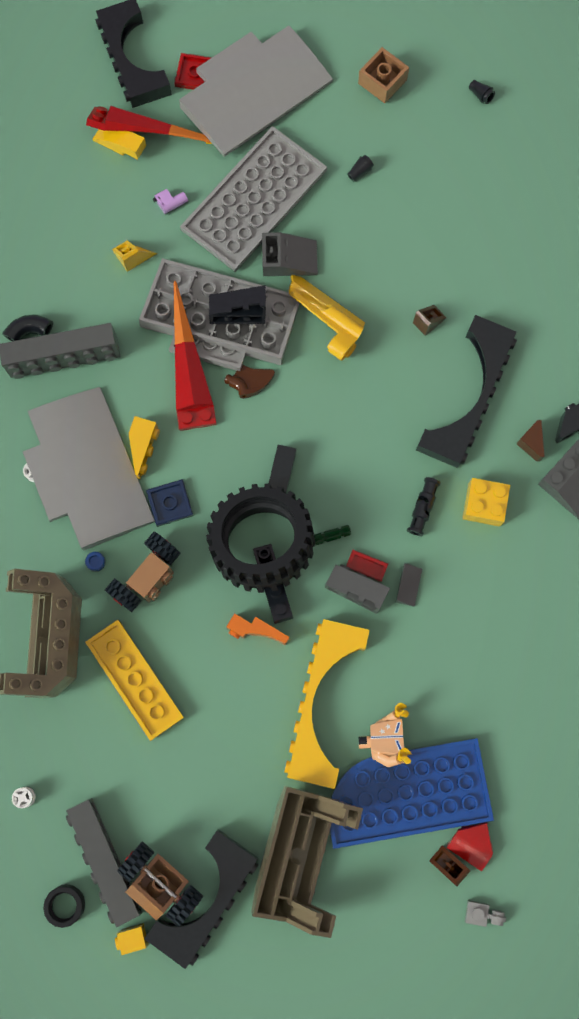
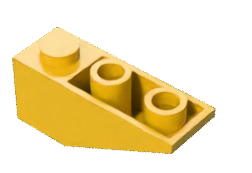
[128,416,160,480]

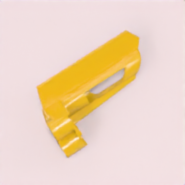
[289,275,365,361]

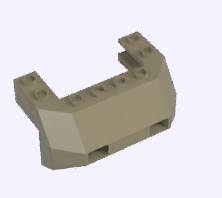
[0,569,82,698]
[251,786,363,938]

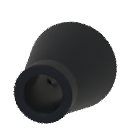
[469,80,495,104]
[347,155,374,182]

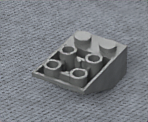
[262,232,318,276]

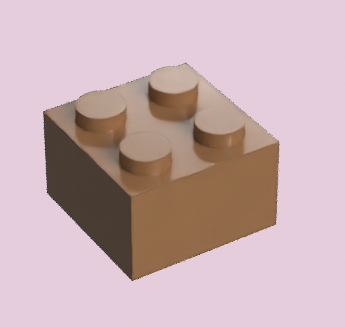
[358,47,409,103]

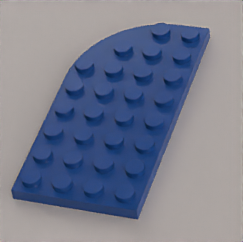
[330,738,494,849]

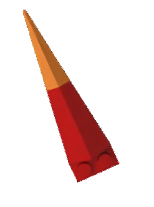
[86,106,211,143]
[174,281,217,431]

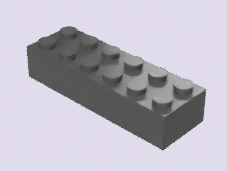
[0,323,121,379]

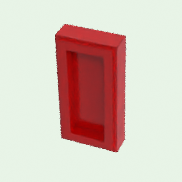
[346,550,388,582]

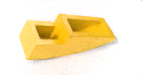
[93,129,146,160]

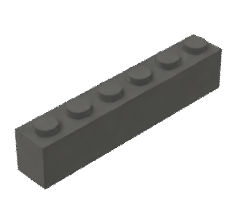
[66,798,142,928]

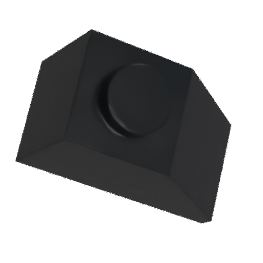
[555,403,579,443]

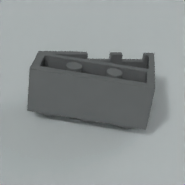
[325,564,390,614]

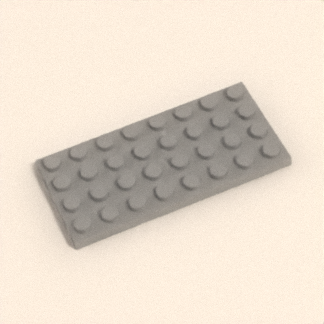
[180,126,327,272]

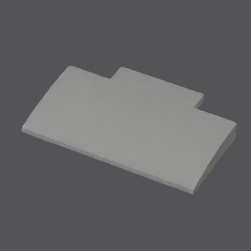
[179,26,333,157]
[139,258,300,371]
[23,387,155,551]

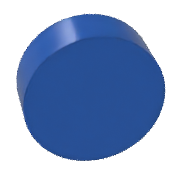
[85,552,106,572]

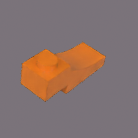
[226,613,289,645]

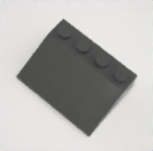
[538,439,579,519]

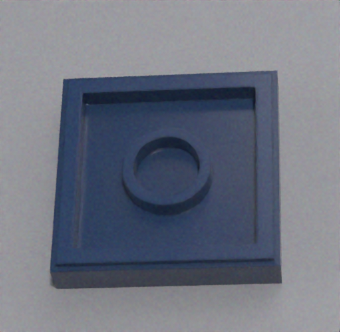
[146,479,194,527]

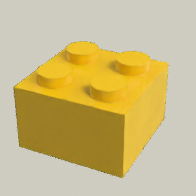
[462,478,510,527]

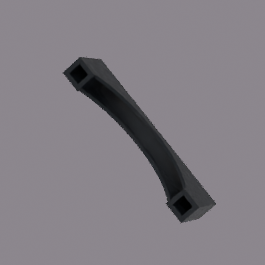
[416,315,517,468]

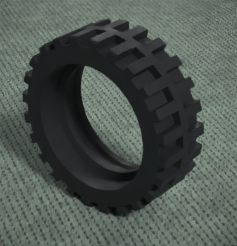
[206,484,315,593]

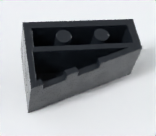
[209,285,266,324]

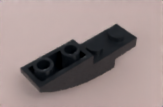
[253,544,293,624]

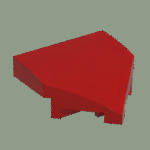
[447,822,493,871]

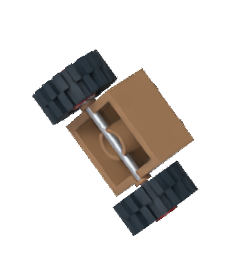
[105,531,181,612]
[117,841,203,927]

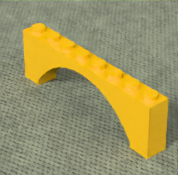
[284,619,370,789]

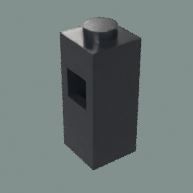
[268,445,296,494]

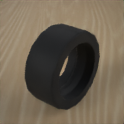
[43,884,85,928]

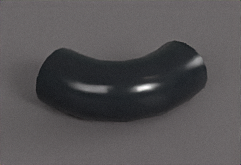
[2,315,53,341]

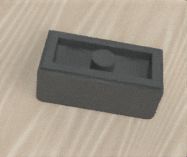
[396,563,422,607]

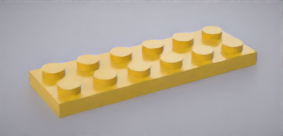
[85,620,184,741]

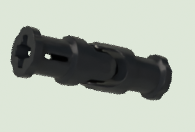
[407,477,441,536]

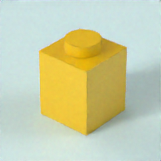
[115,923,149,955]

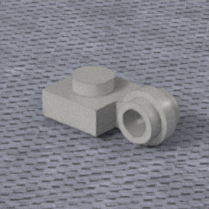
[465,900,506,927]

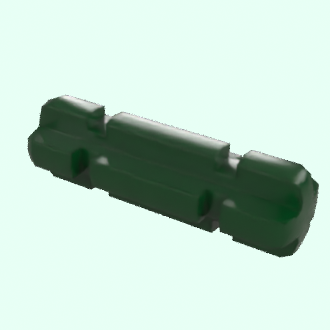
[314,525,351,545]

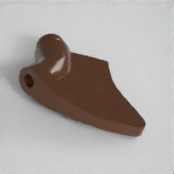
[224,365,275,399]

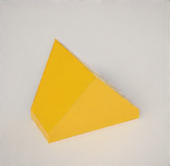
[112,240,158,272]

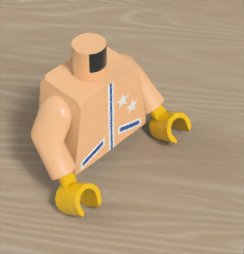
[359,703,412,767]

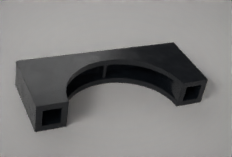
[95,0,172,108]
[145,829,259,969]

